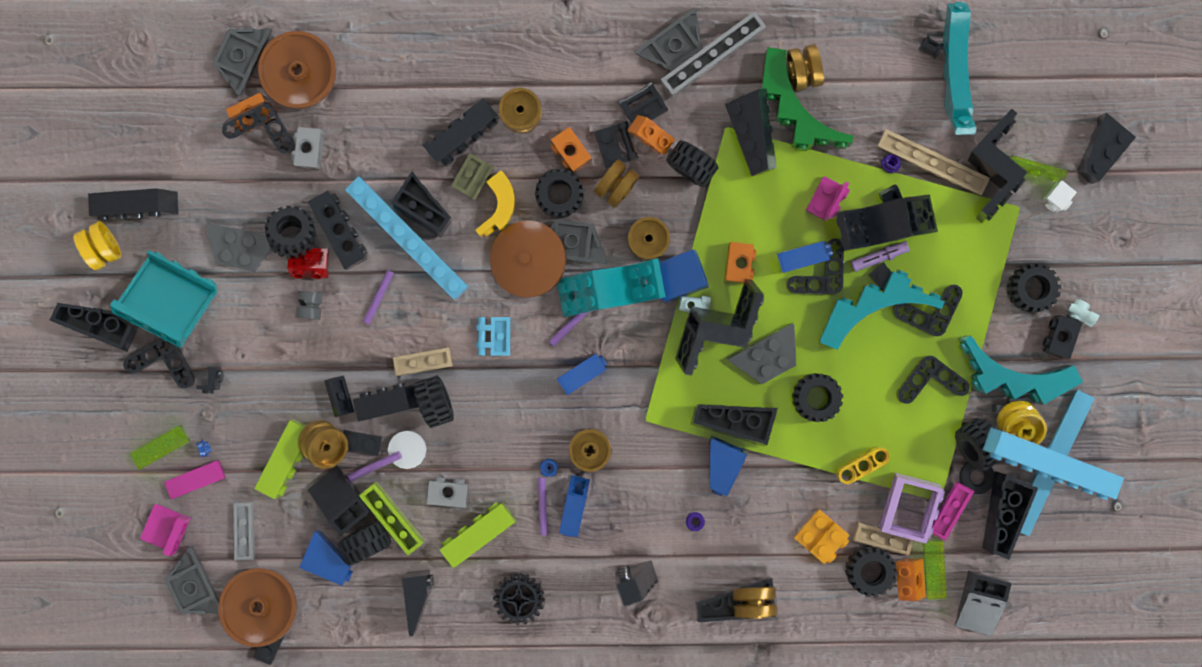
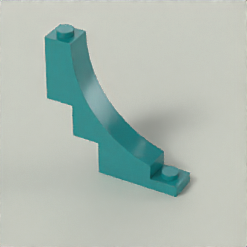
[942,2,976,135]

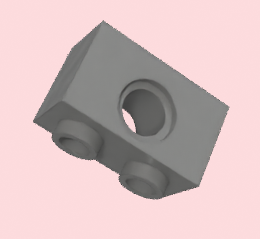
[292,127,324,170]
[427,477,469,508]

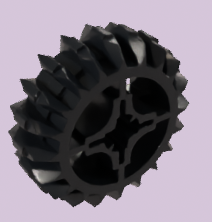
[493,573,545,625]

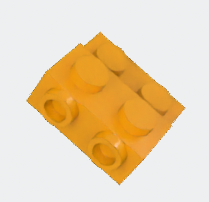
[794,508,850,564]

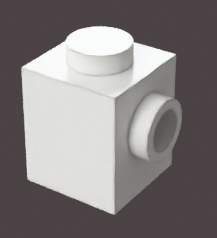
[1042,180,1077,212]

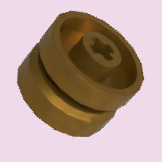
[787,44,824,92]
[499,87,542,134]
[593,159,640,209]
[627,217,670,261]
[298,420,348,469]
[569,428,611,472]
[733,587,777,619]

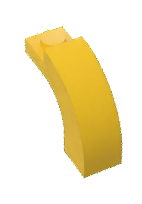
[476,170,515,237]

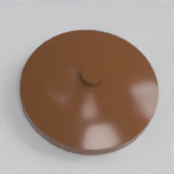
[258,31,337,109]
[490,221,566,298]
[218,568,297,647]

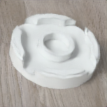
[388,430,427,469]

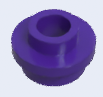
[881,155,900,173]
[686,512,705,531]

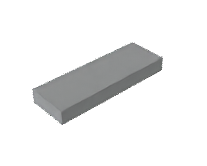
[233,502,255,561]

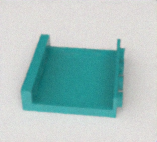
[110,250,218,348]

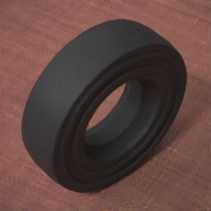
[959,462,994,494]

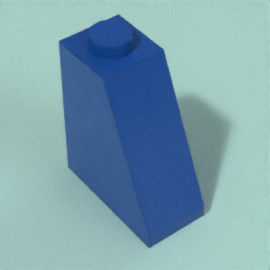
[777,241,833,273]
[557,354,607,395]
[709,435,747,496]
[559,475,590,537]
[299,530,353,586]

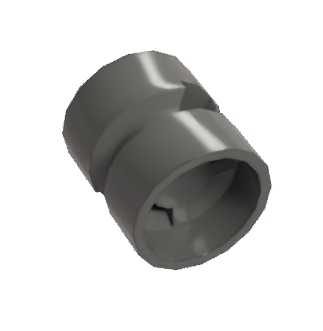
[295,291,323,320]

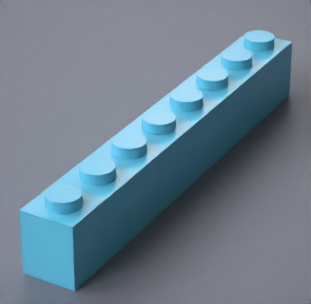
[345,176,469,300]
[983,428,1124,500]

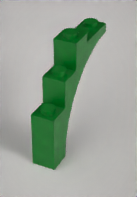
[760,47,853,151]

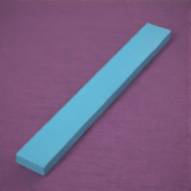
[1021,390,1095,536]

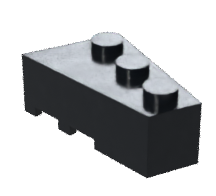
[1077,113,1136,184]
[391,171,451,238]
[353,383,419,422]

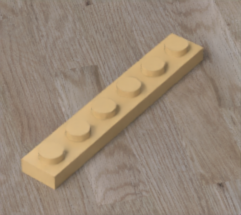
[877,129,990,196]

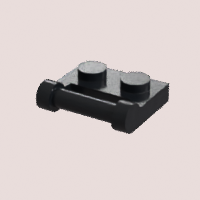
[618,81,668,124]
[594,121,639,169]

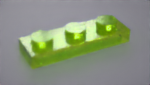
[1009,155,1068,182]
[130,425,191,470]
[923,540,947,600]

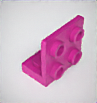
[805,176,850,221]
[140,504,191,556]

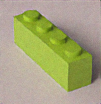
[254,419,306,499]
[359,482,425,556]
[440,502,516,568]

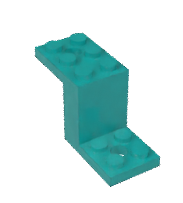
[557,259,665,317]

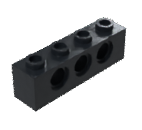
[308,191,368,270]

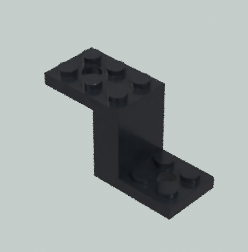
[967,109,1027,223]
[836,194,938,251]
[675,279,764,376]

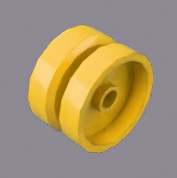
[73,221,122,271]
[996,400,1047,445]

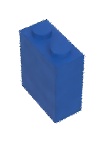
[659,249,710,303]

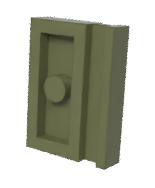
[451,153,495,200]

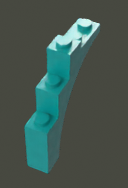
[819,269,945,350]
[959,335,1083,405]

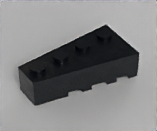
[725,89,777,176]
[422,98,499,167]
[88,188,179,221]
[50,303,139,352]
[690,404,778,447]
[982,471,1038,560]
[615,560,659,607]
[695,578,776,622]

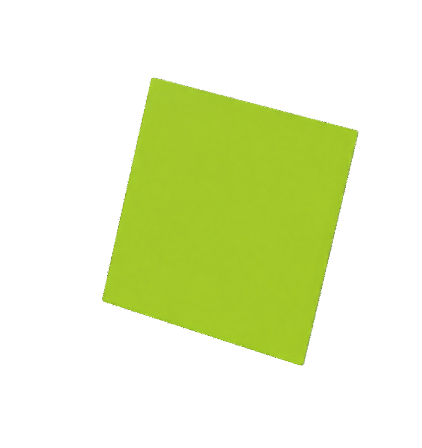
[646,127,1020,499]

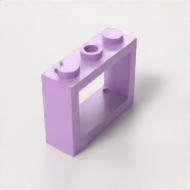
[879,473,944,544]

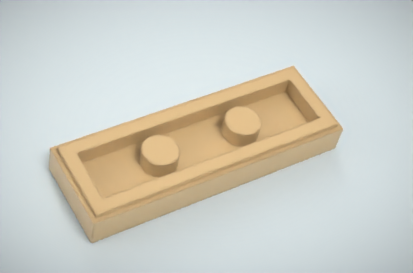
[393,347,453,376]
[853,522,913,556]

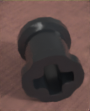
[918,34,944,59]

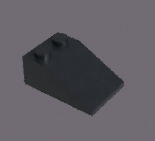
[402,569,434,637]

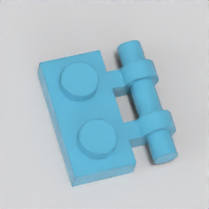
[476,317,511,356]

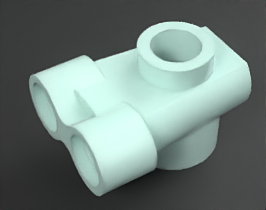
[678,296,711,313]
[1066,299,1100,327]

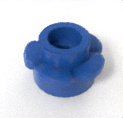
[196,439,212,457]
[540,458,558,477]

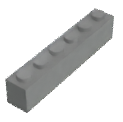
[660,11,766,99]

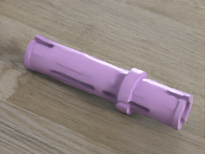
[851,241,910,272]

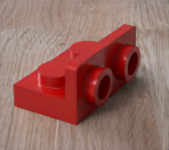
[287,248,329,279]

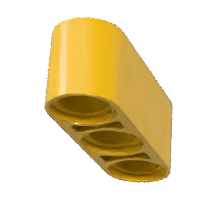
[836,447,890,484]

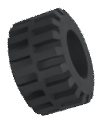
[666,140,719,187]
[535,168,583,218]
[265,205,316,259]
[1007,263,1062,312]
[792,373,844,422]
[414,375,454,428]
[955,417,1004,471]
[338,522,392,565]
[845,546,898,597]

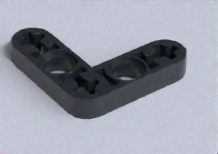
[222,102,294,154]
[786,238,844,294]
[892,284,963,337]
[123,339,195,388]
[897,356,970,404]

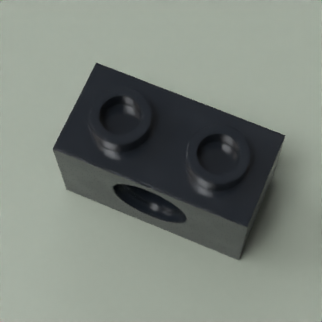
[1042,315,1082,359]

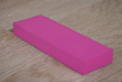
[164,460,226,500]
[932,481,974,541]

